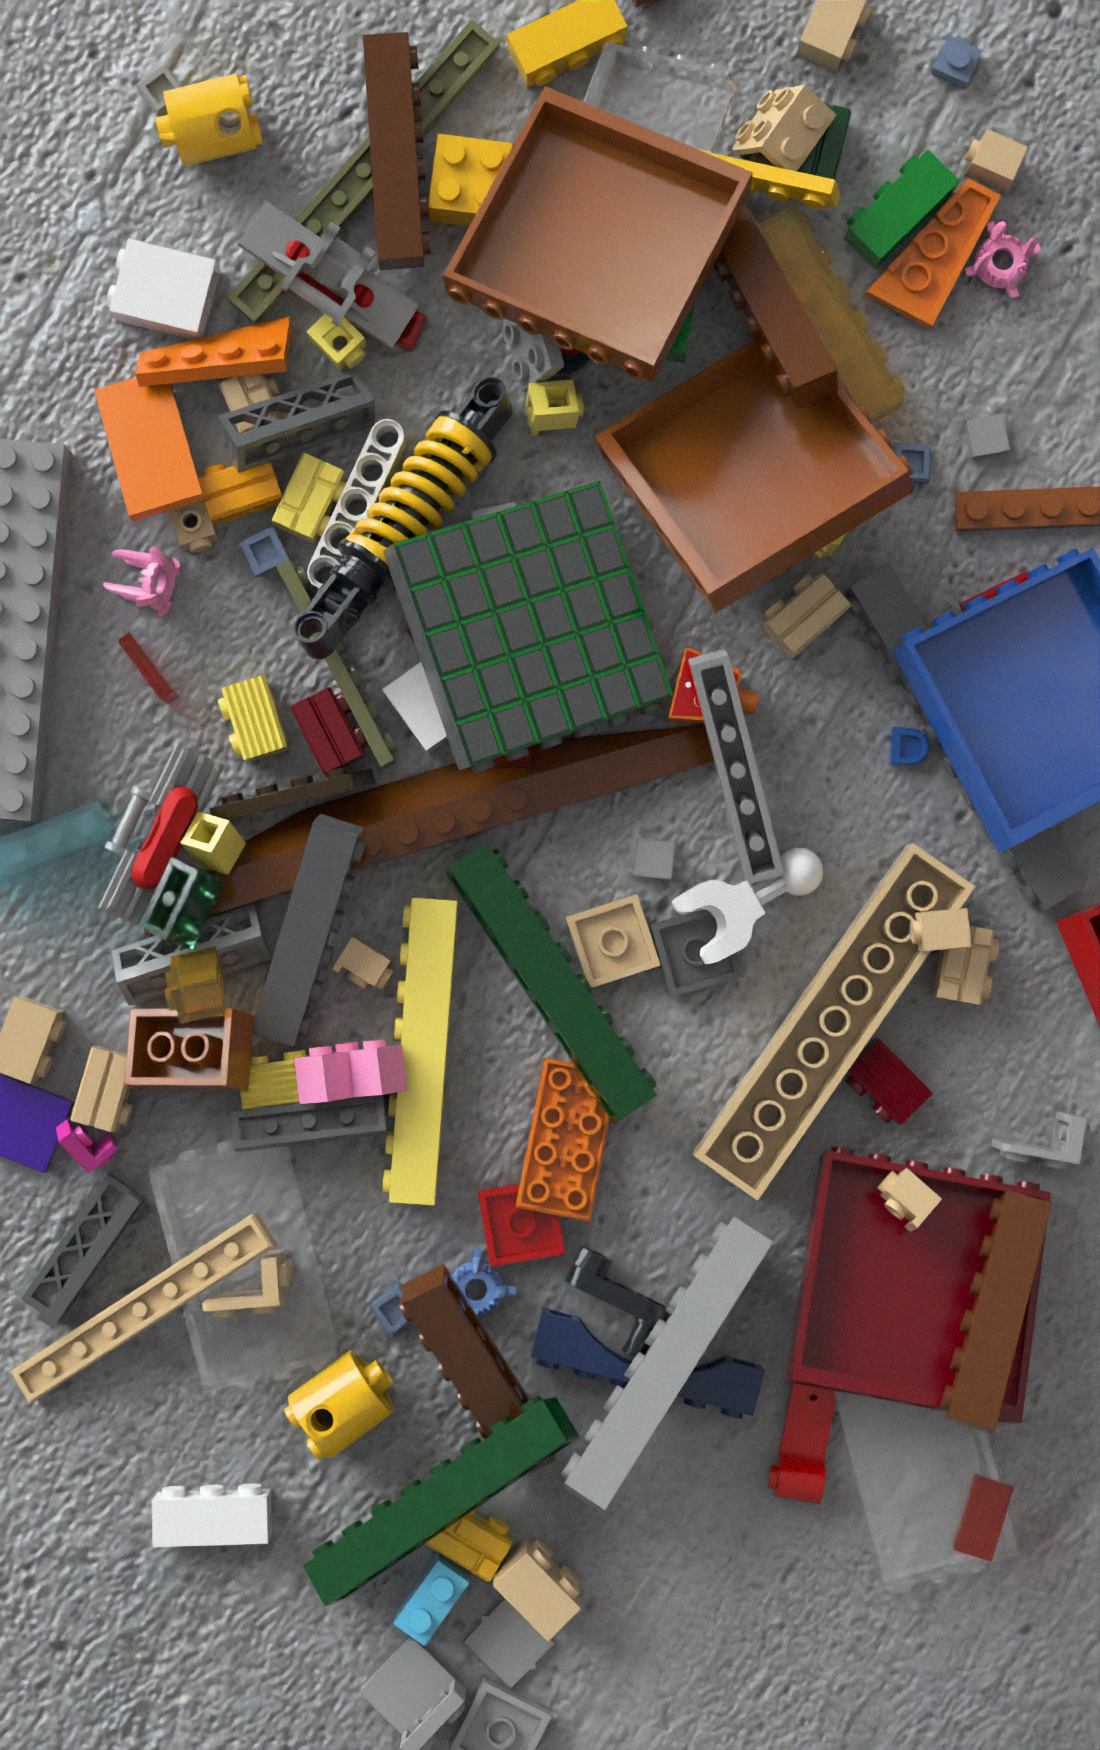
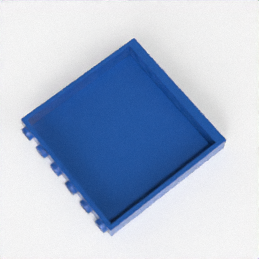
[892,548,1100,853]

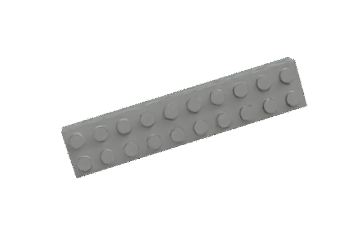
[0,439,73,824]

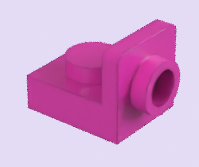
[56,1118,118,1173]

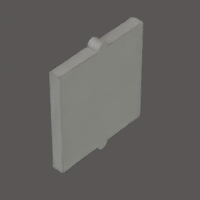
[463,1598,555,1689]

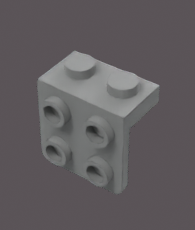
[991,1111,1091,1169]
[361,1638,466,1750]

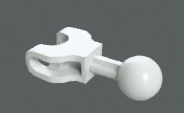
[672,848,823,964]

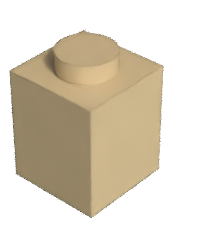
[964,129,1028,193]
[910,908,971,951]

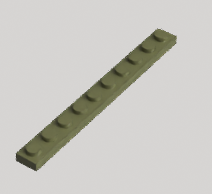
[226,19,500,325]

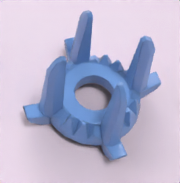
[452,1249,516,1320]

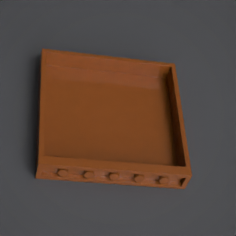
[443,86,753,382]
[595,338,913,613]

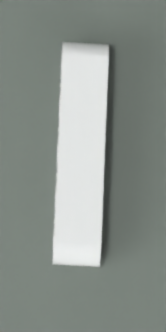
[307,419,406,591]

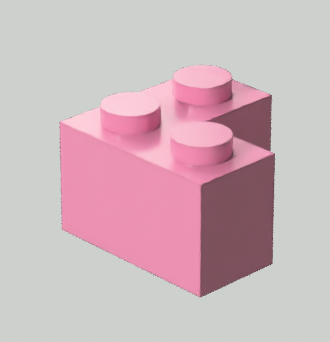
[294,1039,407,1104]

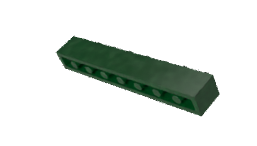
[446,842,657,1124]
[303,1396,580,1607]

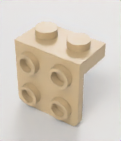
[732,85,837,171]
[202,1249,293,1317]

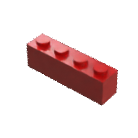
[1056,903,1100,1027]

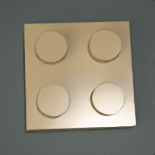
[565,894,661,988]

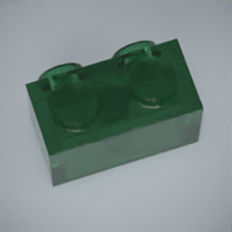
[139,856,225,949]

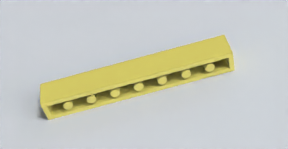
[383,898,458,1205]

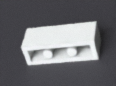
[152,1483,272,1547]

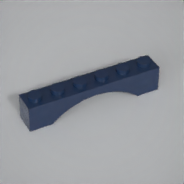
[531,1307,765,1419]

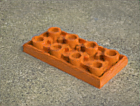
[94,377,205,522]
[516,1058,610,1222]

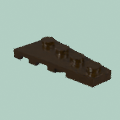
[209,767,376,820]

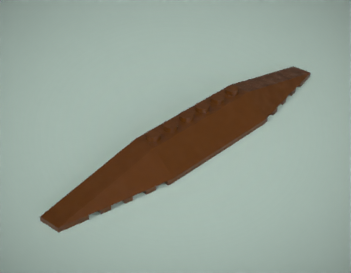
[143,724,714,936]

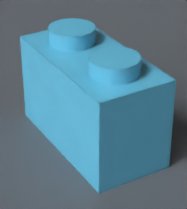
[393,1552,471,1647]

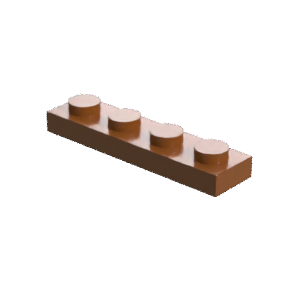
[954,486,1100,532]

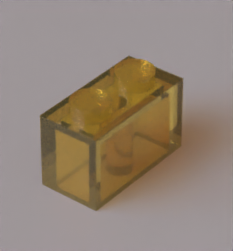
[165,946,226,1024]

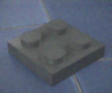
[650,909,743,997]

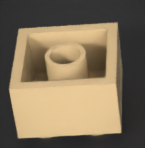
[493,1534,581,1642]

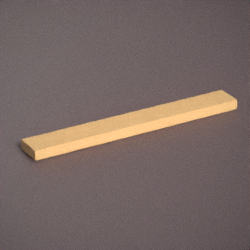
[10,1212,277,1404]

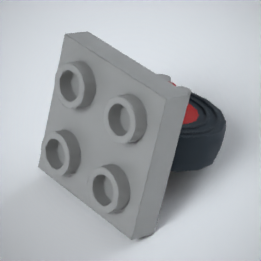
[503,319,590,392]

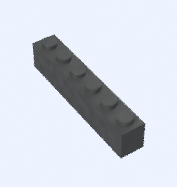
[253,814,366,1047]

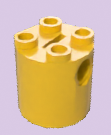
[155,73,263,167]
[284,1350,395,1460]

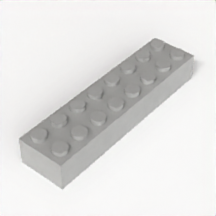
[561,1217,773,1513]

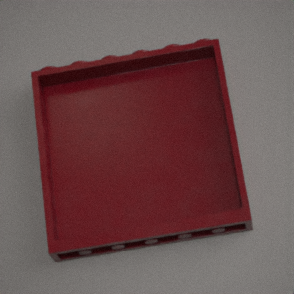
[786,1146,1051,1424]

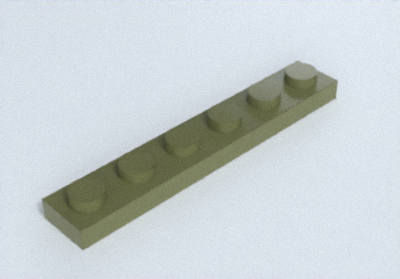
[276,559,398,770]

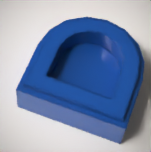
[889,727,930,767]

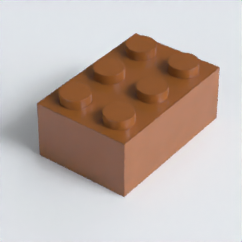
[124,1008,254,1092]

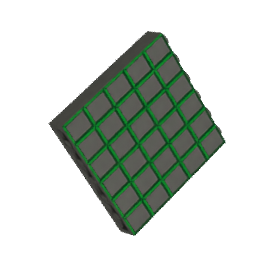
[383,481,674,774]

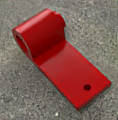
[767,1383,838,1504]

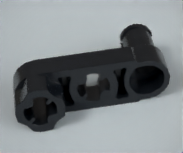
[565,1246,669,1358]

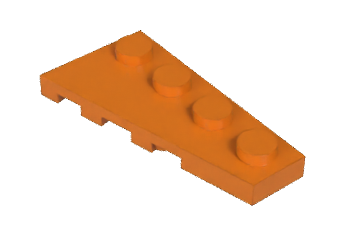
[864,178,1001,330]
[135,316,293,387]

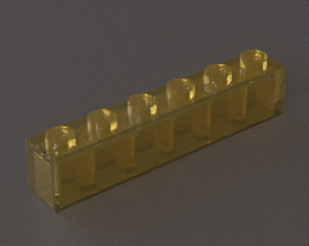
[757,204,905,424]

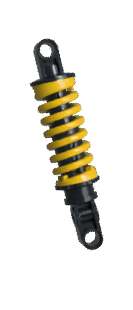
[293,377,513,659]

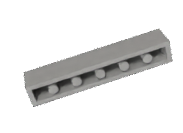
[688,649,785,884]

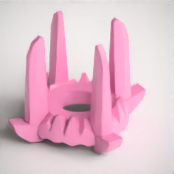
[964,221,1041,298]
[103,546,181,617]

